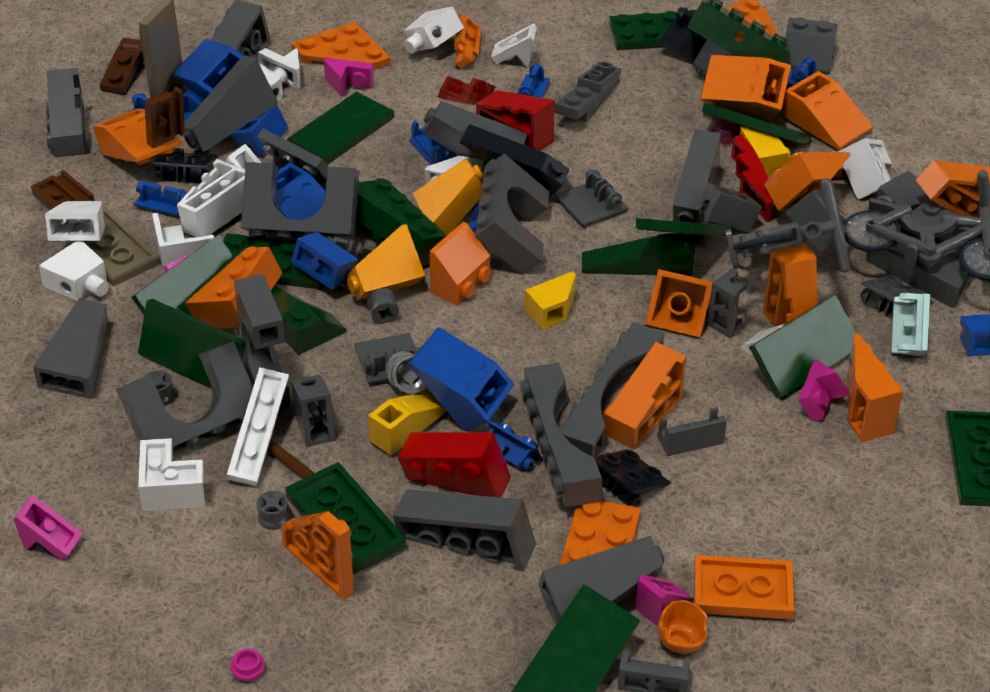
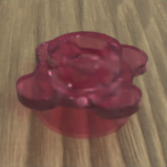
[711,120,740,144]

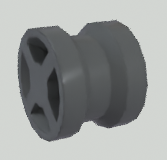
[367,288,399,324]
[144,370,174,406]
[256,491,290,530]

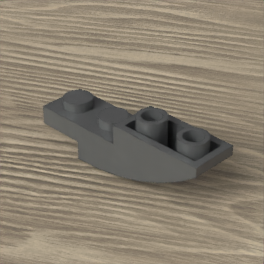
[555,62,621,121]

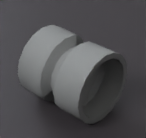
[385,351,426,394]

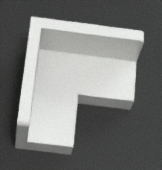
[838,138,892,199]
[152,213,214,271]
[138,438,206,511]

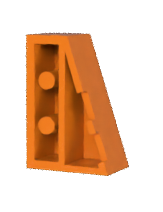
[915,160,990,217]
[763,240,818,327]
[185,246,283,329]
[603,342,686,450]

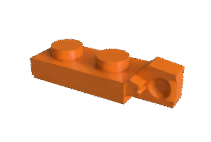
[454,14,482,69]

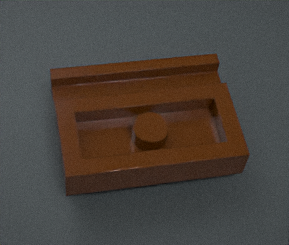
[144,87,185,148]
[31,170,94,210]

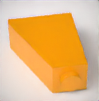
[413,158,484,235]
[347,224,426,301]

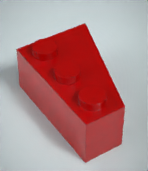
[476,90,555,151]
[397,432,511,498]

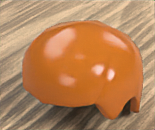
[657,600,708,655]

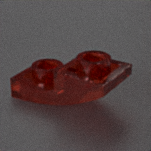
[438,76,496,105]

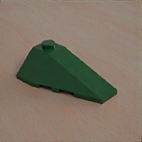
[582,233,695,276]
[271,285,347,355]

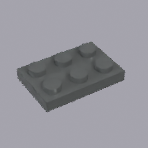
[257,128,329,190]

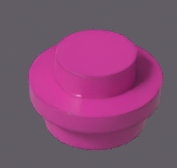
[230,648,265,681]

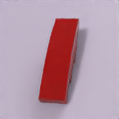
[731,135,773,223]

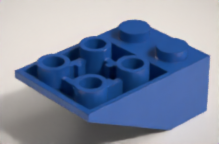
[172,39,244,98]
[276,162,327,239]
[408,327,515,431]

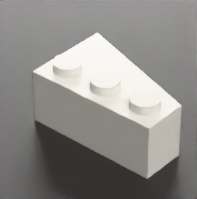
[177,159,245,237]

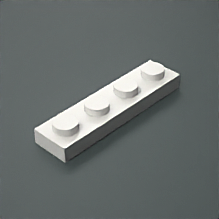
[227,367,289,487]

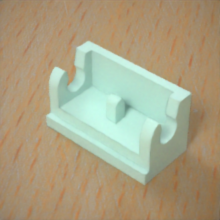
[891,293,930,356]

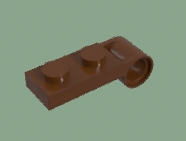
[99,37,143,95]

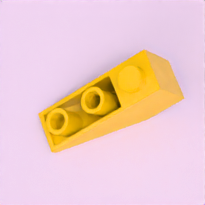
[368,390,448,455]

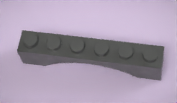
[559,322,665,457]
[520,362,602,507]

